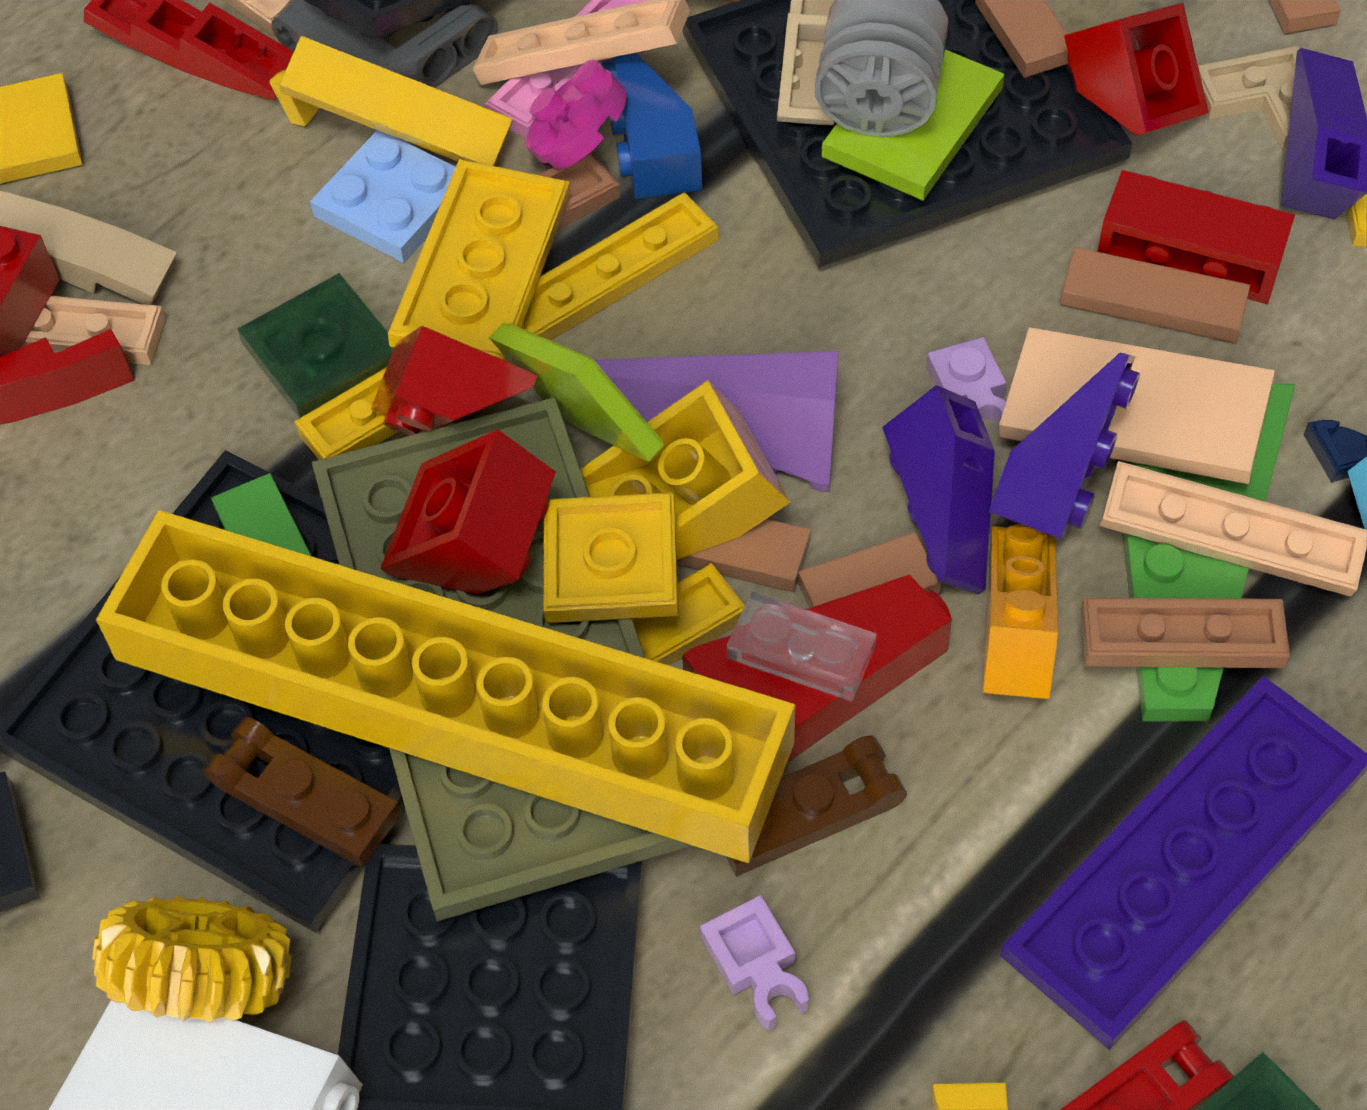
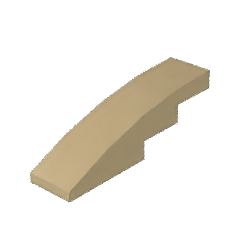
[777,0,834,126]
[0,191,177,305]

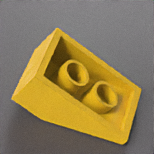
[580,380,791,560]

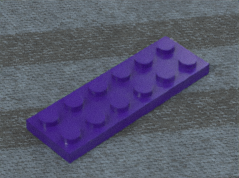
[1000,676,1367,1050]

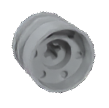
[815,0,948,137]

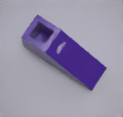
[1281,48,1367,219]
[988,353,1140,539]
[882,385,995,595]

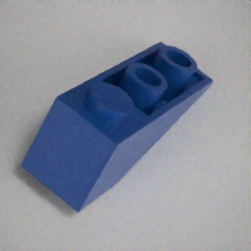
[602,53,702,199]

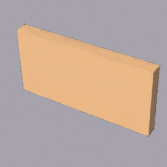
[999,327,1275,484]

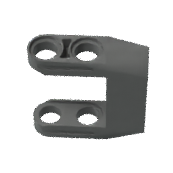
[272,0,498,88]

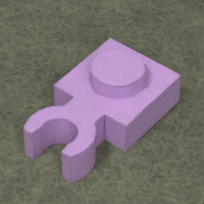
[926,337,1006,425]
[699,895,809,1031]

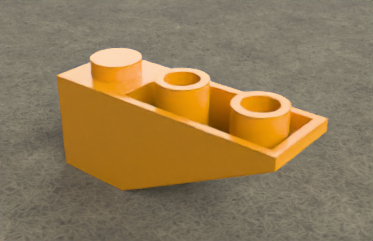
[983,524,1059,699]

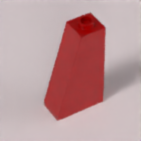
[682,574,952,763]

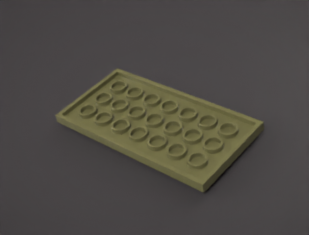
[312,397,693,921]

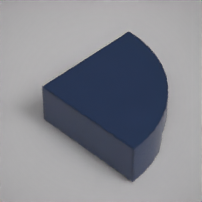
[1304,420,1367,483]

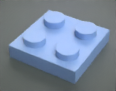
[310,130,456,263]

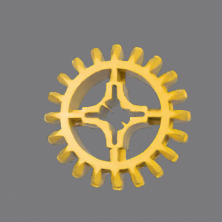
[92,895,292,1023]

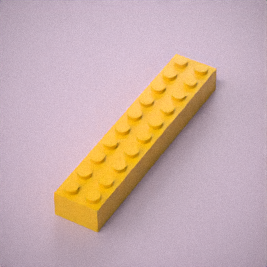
[96,510,795,863]

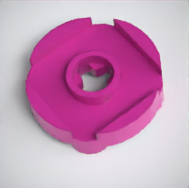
[525,59,627,170]

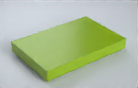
[822,50,1005,200]
[489,322,664,462]

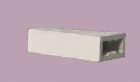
[49,1000,363,1110]

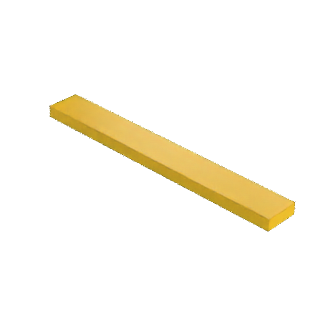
[294,192,719,460]

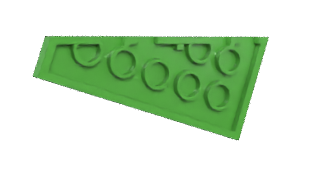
[1115,384,1296,721]

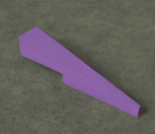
[536,351,839,492]

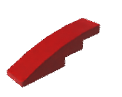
[83,0,294,101]
[0,329,134,425]

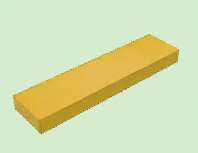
[280,36,513,166]

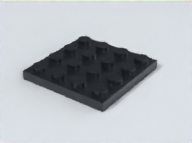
[338,844,643,1110]

